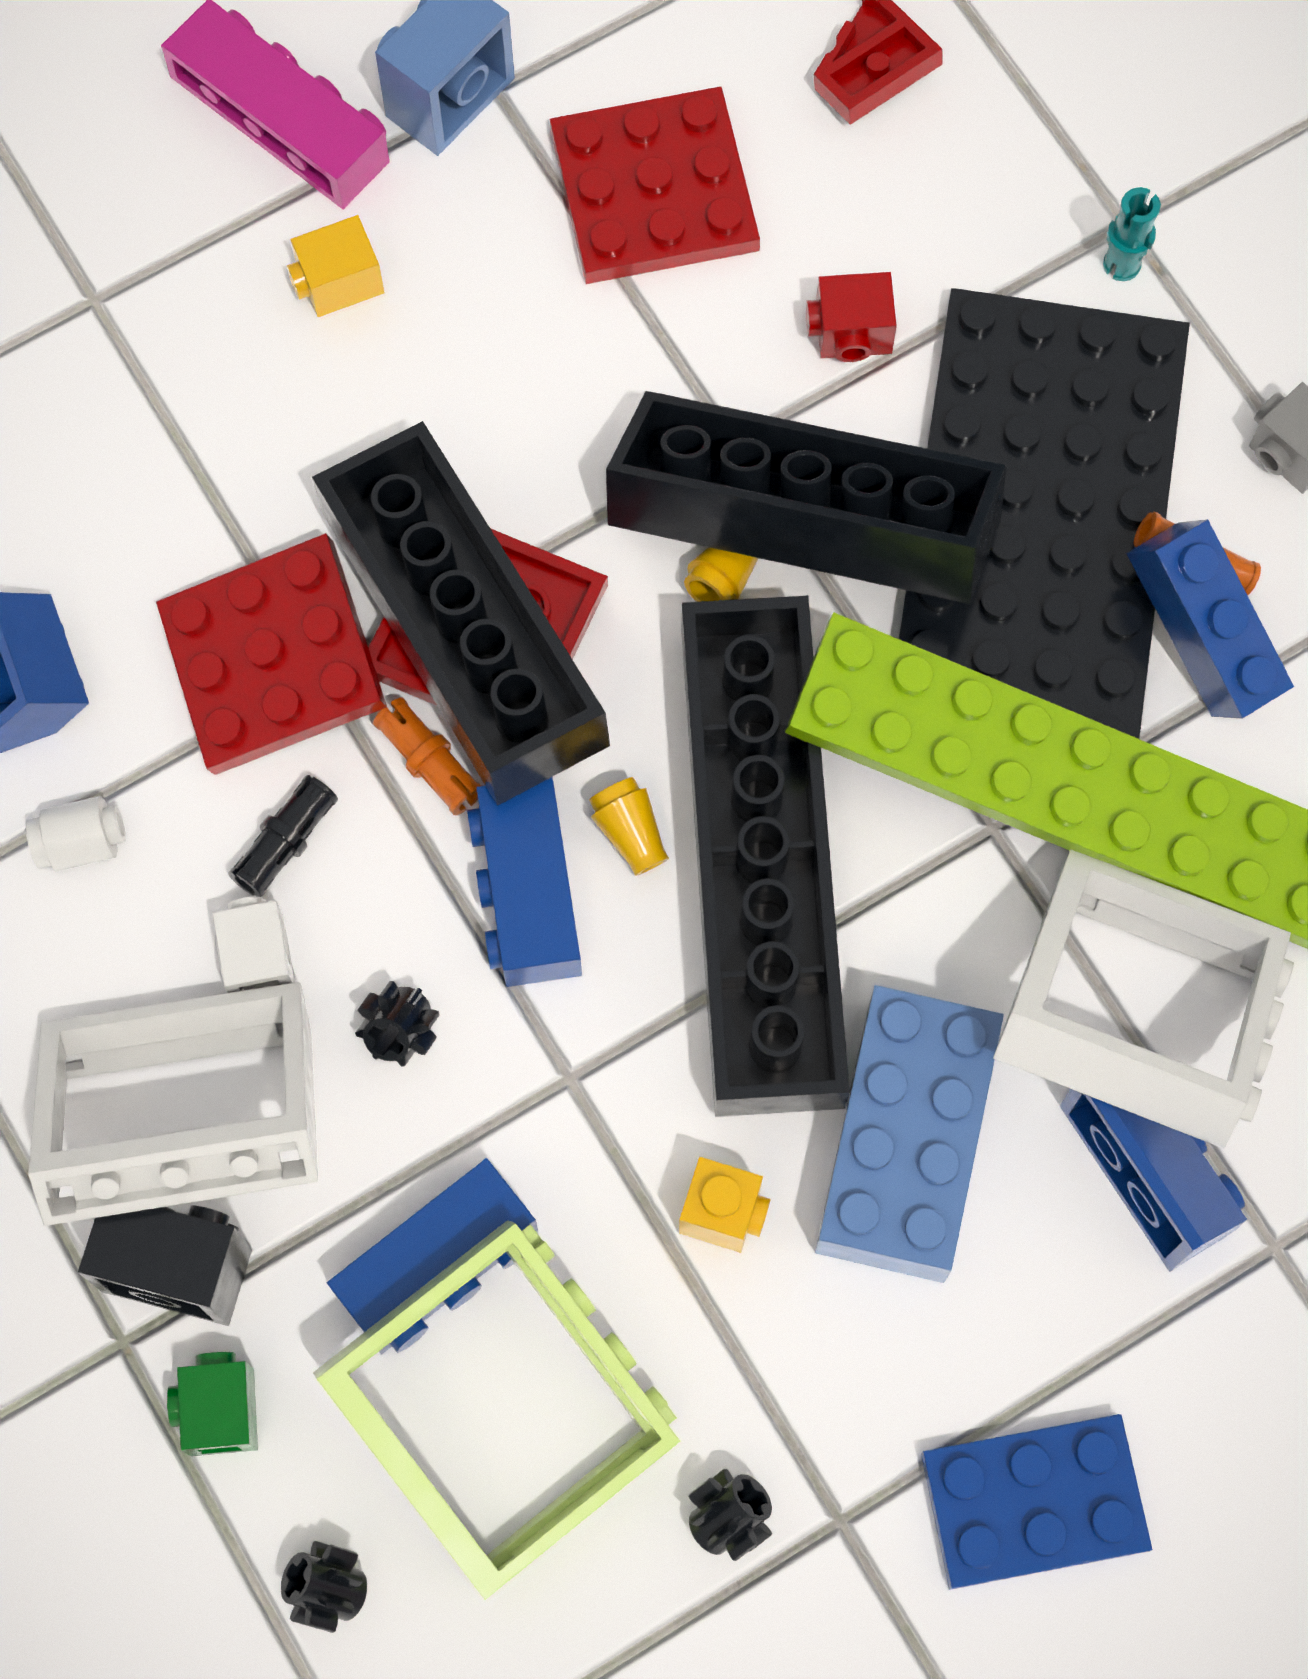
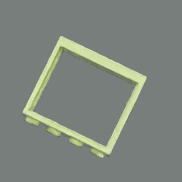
[313,1220,681,1600]

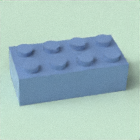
[815,985,1004,1283]

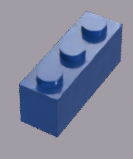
[1126,519,1295,719]
[467,777,582,987]
[326,1158,538,1355]

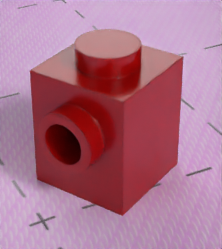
[806,272,897,362]

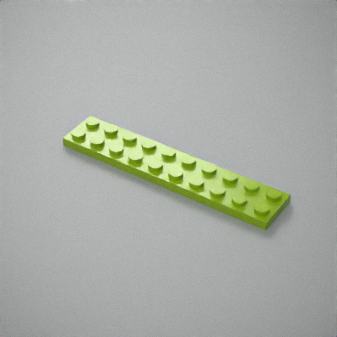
[785,612,1308,949]

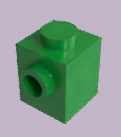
[167,1352,258,1457]

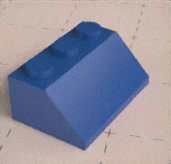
[1060,1089,1247,1272]

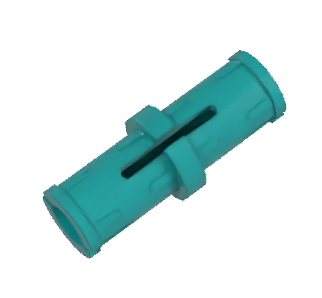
[1103,187,1161,282]

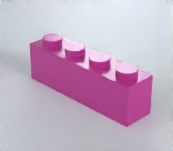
[161,0,390,210]

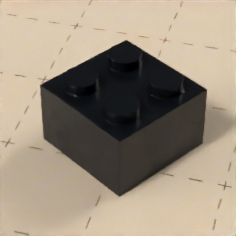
[78,1205,252,1326]

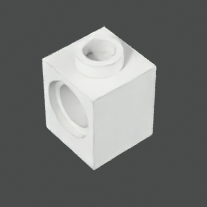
[212,897,295,993]

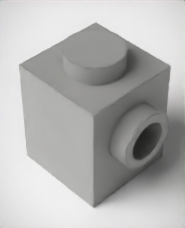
[1249,381,1308,494]

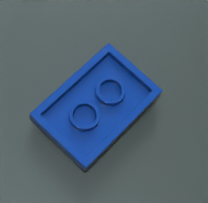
[921,1414,1153,1590]

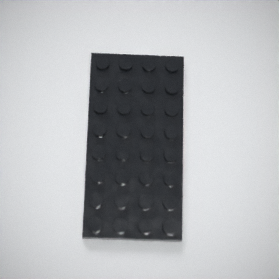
[898,288,1190,739]

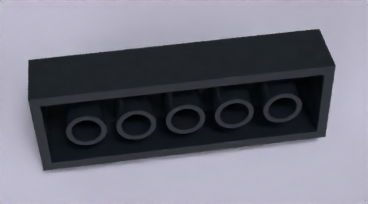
[606,391,1007,604]
[312,421,610,806]

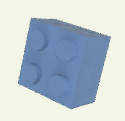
[375,0,515,156]

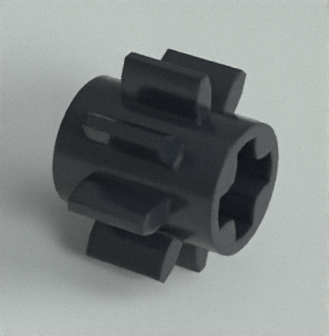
[355,981,440,1067]
[688,1469,772,1561]
[281,1541,367,1633]

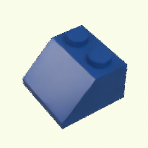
[0,592,89,753]

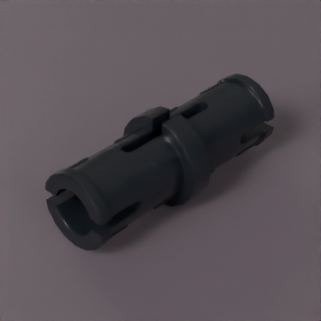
[228,775,338,897]

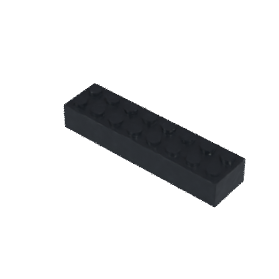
[681,595,850,1117]

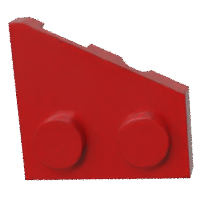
[813,0,943,125]

